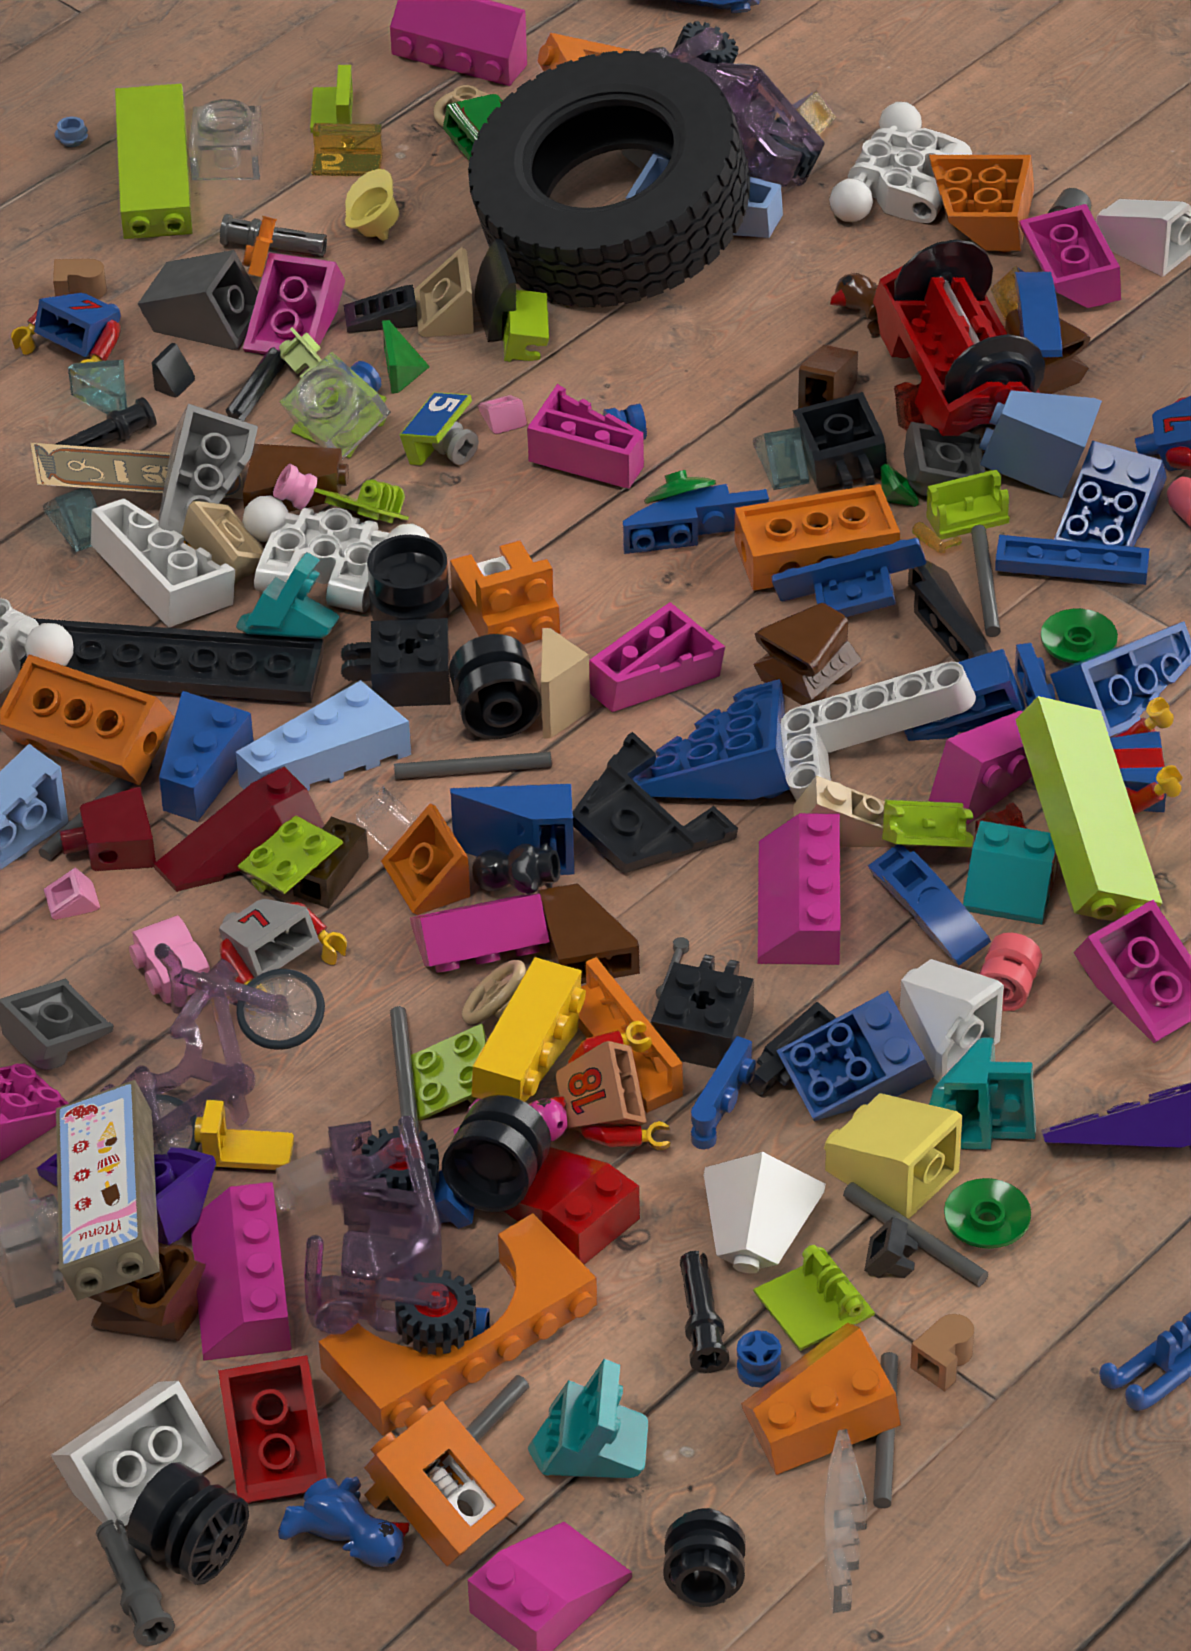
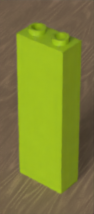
[115,83,193,239]
[1015,696,1163,921]

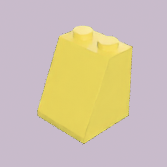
[824,1093,962,1219]

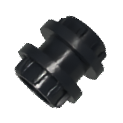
[663,1508,746,1607]

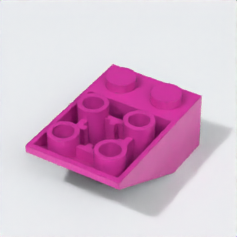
[0,1063,69,1162]

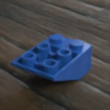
[1054,440,1167,547]
[450,784,575,875]
[777,991,934,1121]

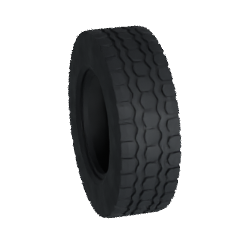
[468,51,750,307]

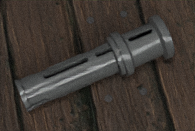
[220,214,327,257]
[96,1519,175,1646]

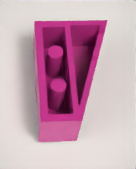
[527,384,644,489]
[589,602,725,712]
[928,711,1032,826]

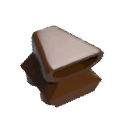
[1005,309,1090,394]
[753,603,862,705]
[88,1245,206,1341]

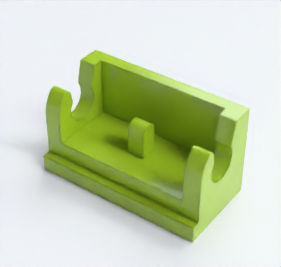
[502,289,549,362]
[926,469,1010,540]
[882,799,973,847]

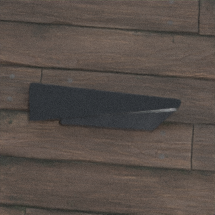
[908,560,993,662]

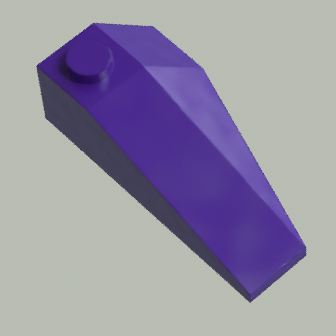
[1041,1082,1191,1150]
[37,1147,216,1245]

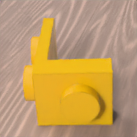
[194,1100,294,1171]

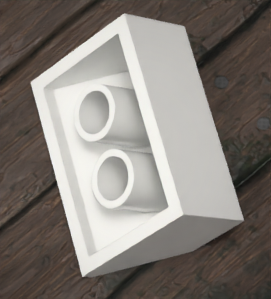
[51,1381,223,1530]

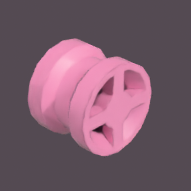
[273,464,317,510]

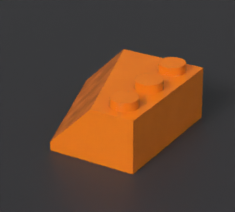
[741,1323,901,1475]

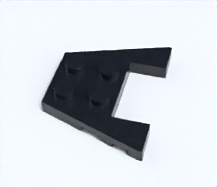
[573,732,738,874]

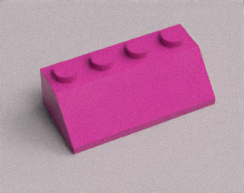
[390,0,527,86]
[757,813,840,965]
[191,1182,292,1361]

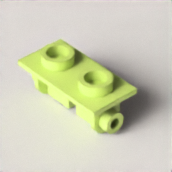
[279,327,342,393]

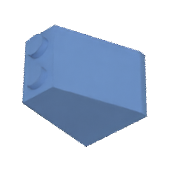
[979,391,1102,498]

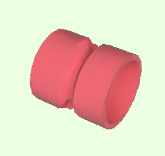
[979,932,1042,1011]

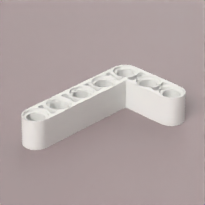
[781,661,976,801]

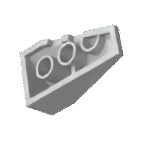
[158,404,258,541]

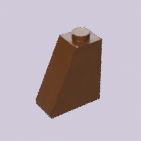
[798,345,858,409]
[242,444,349,512]
[538,883,640,984]

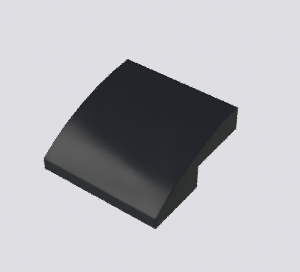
[474,239,516,342]

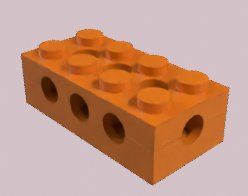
[735,484,900,590]
[0,654,175,785]

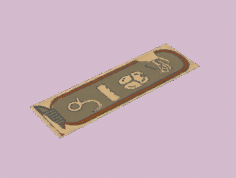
[30,443,244,499]

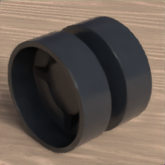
[367,534,450,621]
[449,634,542,739]
[442,1095,551,1212]

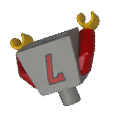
[219,899,347,1017]

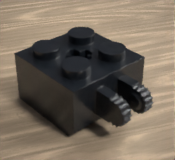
[793,392,887,490]
[341,618,451,707]
[651,954,754,1069]

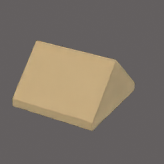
[414,247,474,337]
[181,501,264,584]
[541,628,590,738]

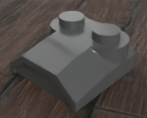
[903,422,985,496]
[0,978,114,1070]

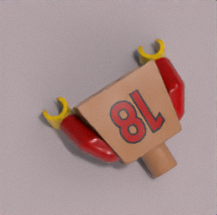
[548,1021,671,1150]

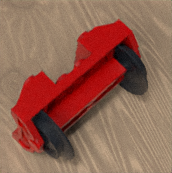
[873,239,1045,436]

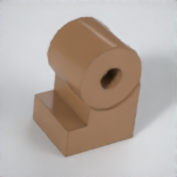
[53,258,107,299]
[910,1314,975,1392]

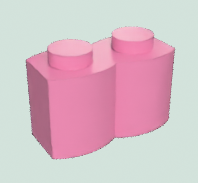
[129,915,212,1004]

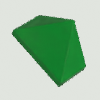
[382,320,430,394]

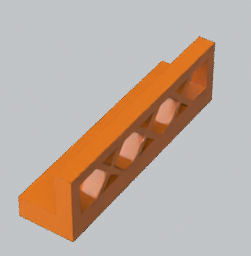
[578,957,683,1113]

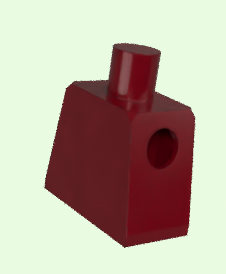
[59,787,156,871]

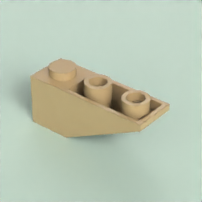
[793,775,921,847]

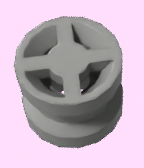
[432,421,479,465]

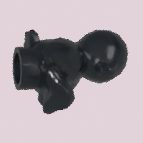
[472,843,561,894]

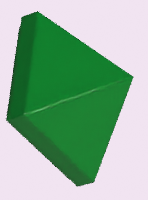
[881,464,919,507]

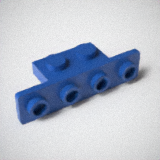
[772,538,926,617]

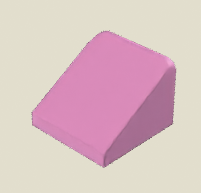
[478,395,527,434]
[44,868,100,920]

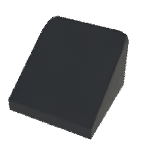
[151,343,195,398]

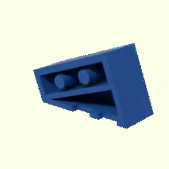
[904,649,1026,741]
[159,691,254,822]

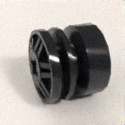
[127,1462,249,1585]

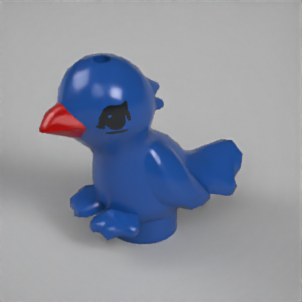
[278,1476,410,1567]

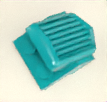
[236,552,340,639]
[929,1038,1036,1149]
[528,1359,648,1478]

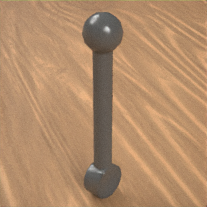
[656,937,689,999]

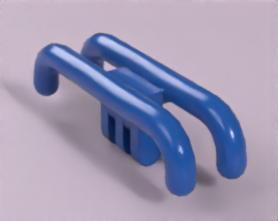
[1099,1312,1191,1411]

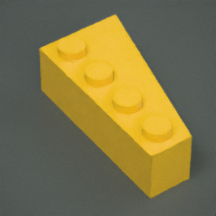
[472,957,586,1102]

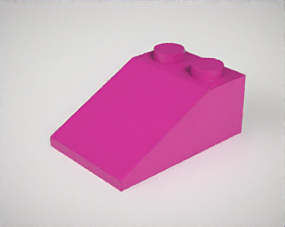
[243,253,345,354]
[1073,900,1191,1043]
[467,1522,632,1651]

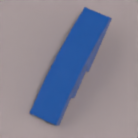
[1015,272,1062,357]

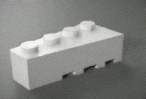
[91,499,235,628]

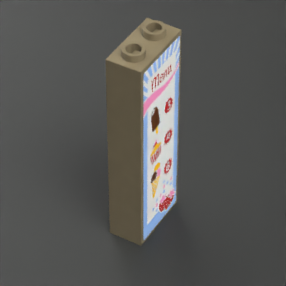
[56,1080,160,1301]

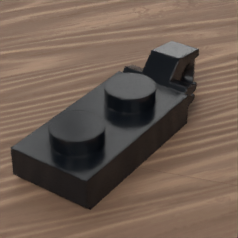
[749,1002,836,1096]

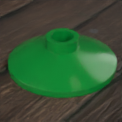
[644,470,716,504]
[1041,608,1118,664]
[944,1178,1031,1249]

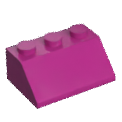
[1019,204,1121,308]
[410,894,550,973]

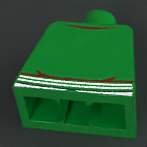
[443,94,503,160]

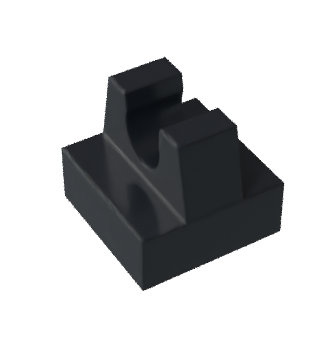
[864,1216,919,1278]

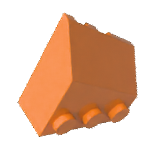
[929,155,1034,252]

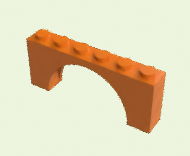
[318,1213,597,1436]

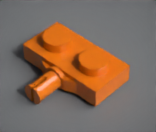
[242,216,277,277]

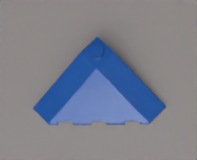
[632,679,790,800]

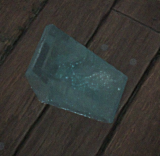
[68,359,128,415]
[753,427,809,490]
[43,488,97,552]

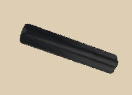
[226,347,286,421]

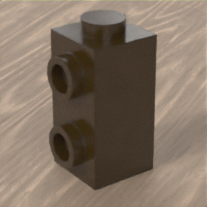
[293,816,368,909]

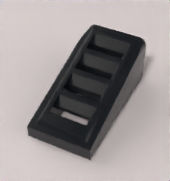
[343,284,418,333]

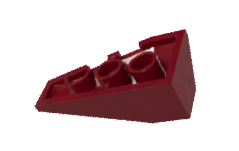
[154,766,324,892]

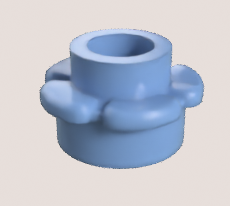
[55,117,88,147]

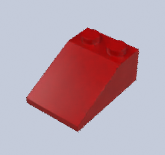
[504,1147,640,1264]
[218,1355,327,1504]

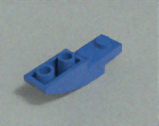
[623,484,769,554]
[868,844,991,966]

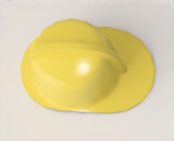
[345,169,399,241]

